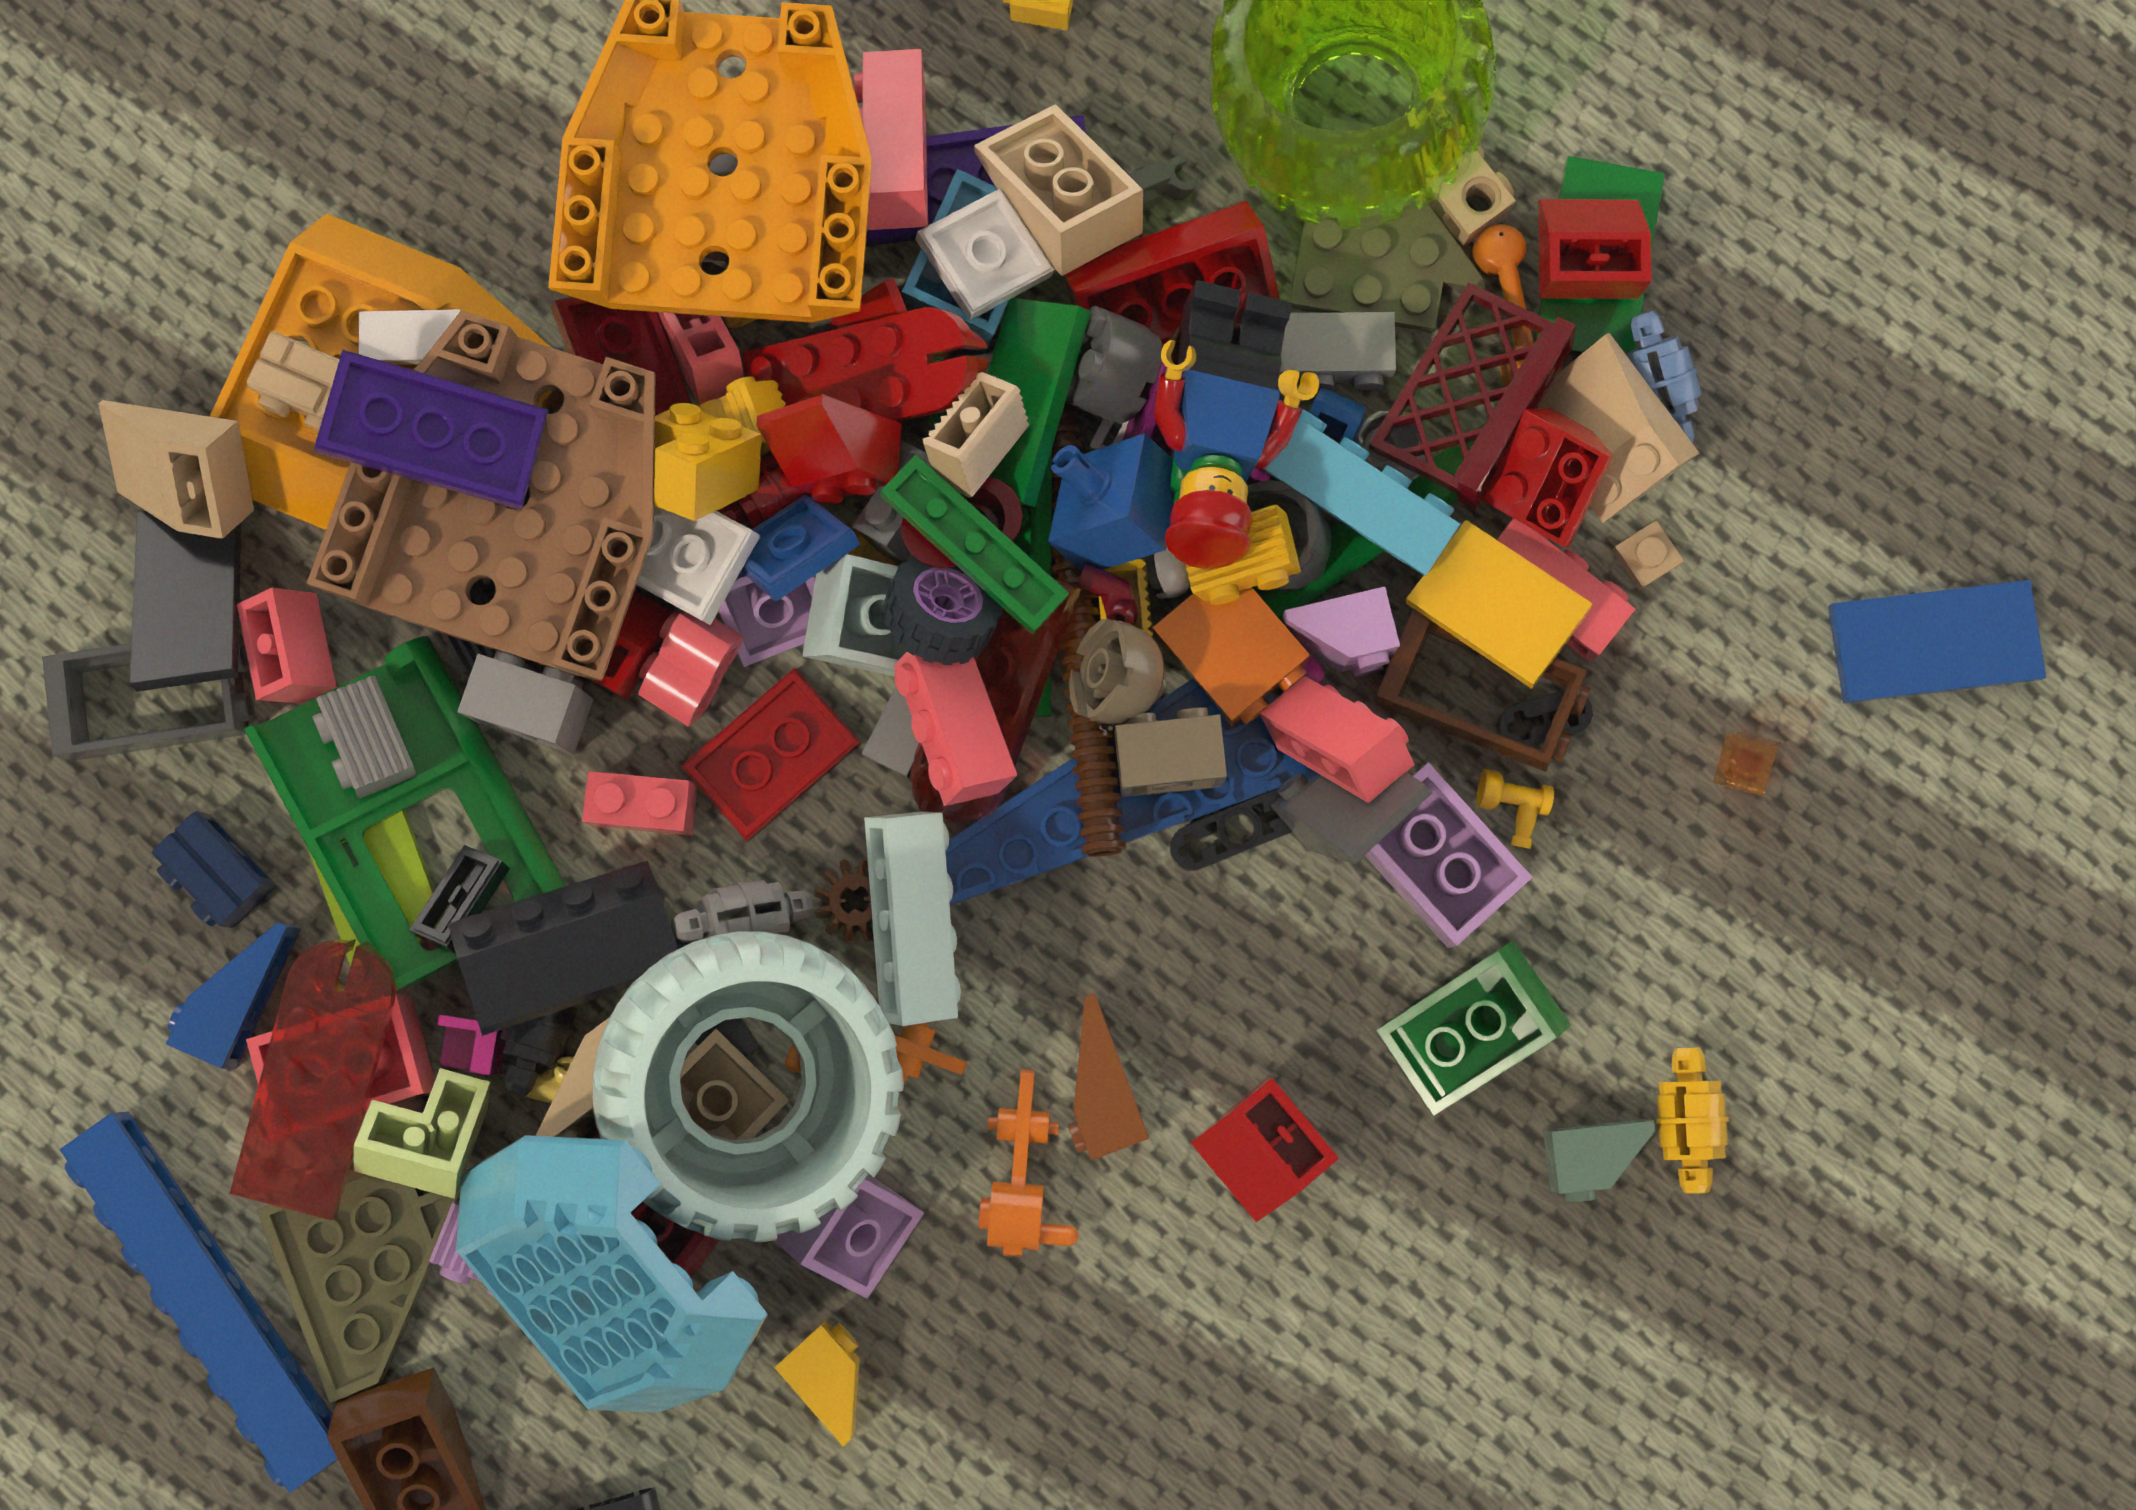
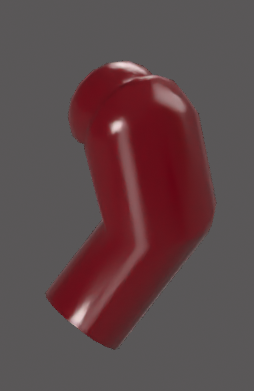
[1077,563,1139,625]

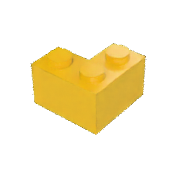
[654,403,762,521]

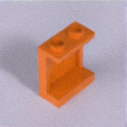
[1152,587,1310,726]

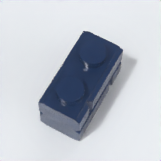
[152,811,277,928]

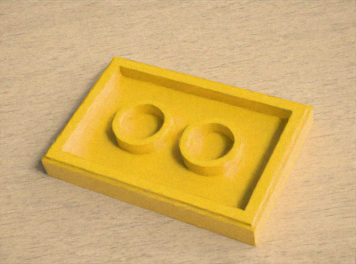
[1406,520,1593,689]

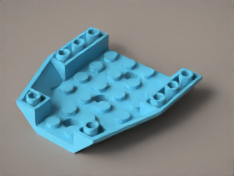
[456,1135,768,1413]

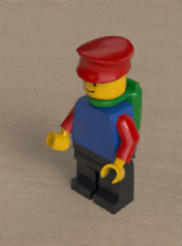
[1154,280,1319,569]

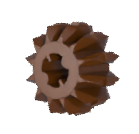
[814,858,874,944]

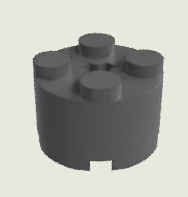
[1065,306,1162,424]
[1247,480,1332,593]

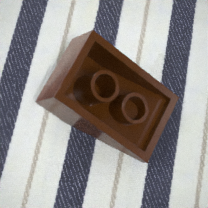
[327,1367,486,1510]

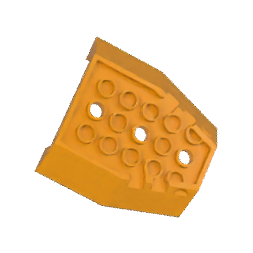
[548,0,872,322]
[209,213,564,530]

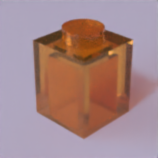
[1713,729,1782,796]

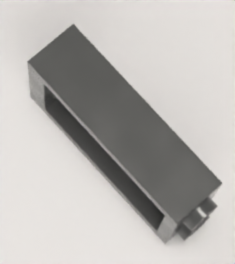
[42,642,255,761]

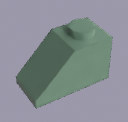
[1543,1119,1655,1202]

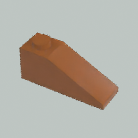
[1067,993,1149,1161]

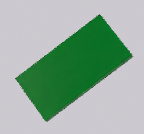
[1534,156,1665,356]
[988,298,1091,508]

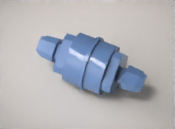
[1626,310,1702,443]

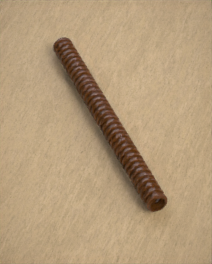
[1051,403,1126,857]

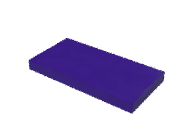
[314,349,548,510]

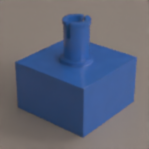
[1048,433,1175,572]

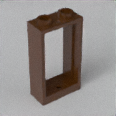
[1376,609,1592,772]

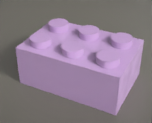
[1364,762,1533,948]

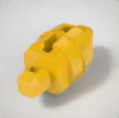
[1655,1047,1729,1193]

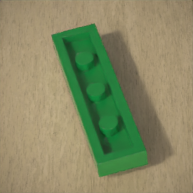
[880,455,1070,634]

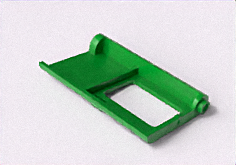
[244,636,566,995]

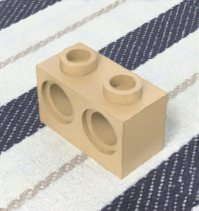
[1405,124,1516,248]

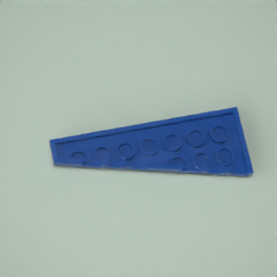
[945,679,1310,906]

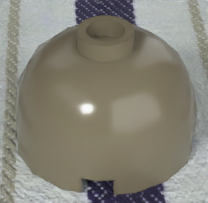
[1069,619,1166,724]

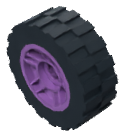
[882,556,1003,665]

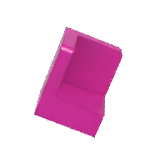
[437,1015,504,1075]

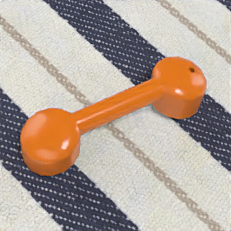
[1472,224,1535,387]

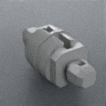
[671,880,814,943]

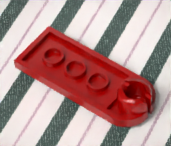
[742,307,989,422]

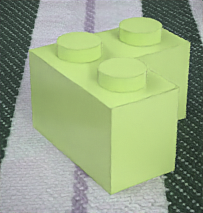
[354,1068,490,1199]

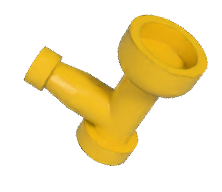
[1476,769,1554,849]

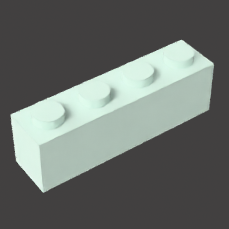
[864,812,961,1026]

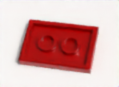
[681,667,861,842]

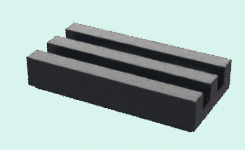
[409,845,510,954]

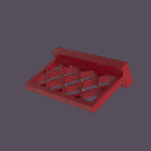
[1369,282,1576,510]

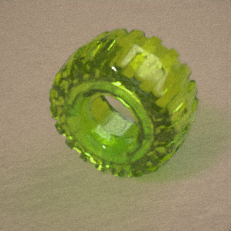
[1209,0,1497,229]

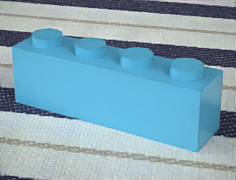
[1262,409,1460,575]

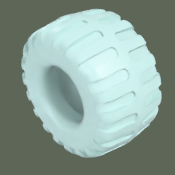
[592,932,904,1242]

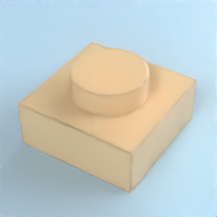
[1612,520,1684,590]

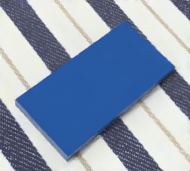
[1828,580,2046,704]

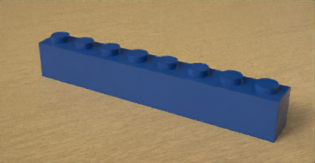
[59,1112,338,1493]

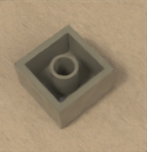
[1114,708,1227,798]

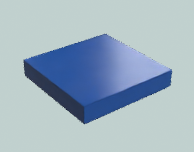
[741,494,860,602]

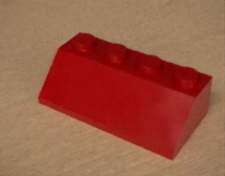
[1064,201,1280,348]

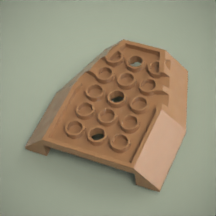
[306,310,656,681]

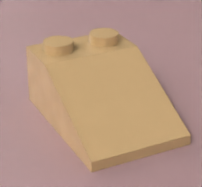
[974,104,1143,276]
[1538,333,1700,523]

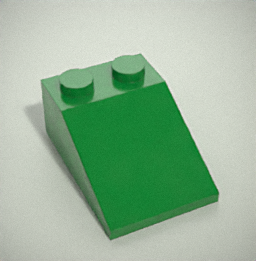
[1376,940,1571,1116]

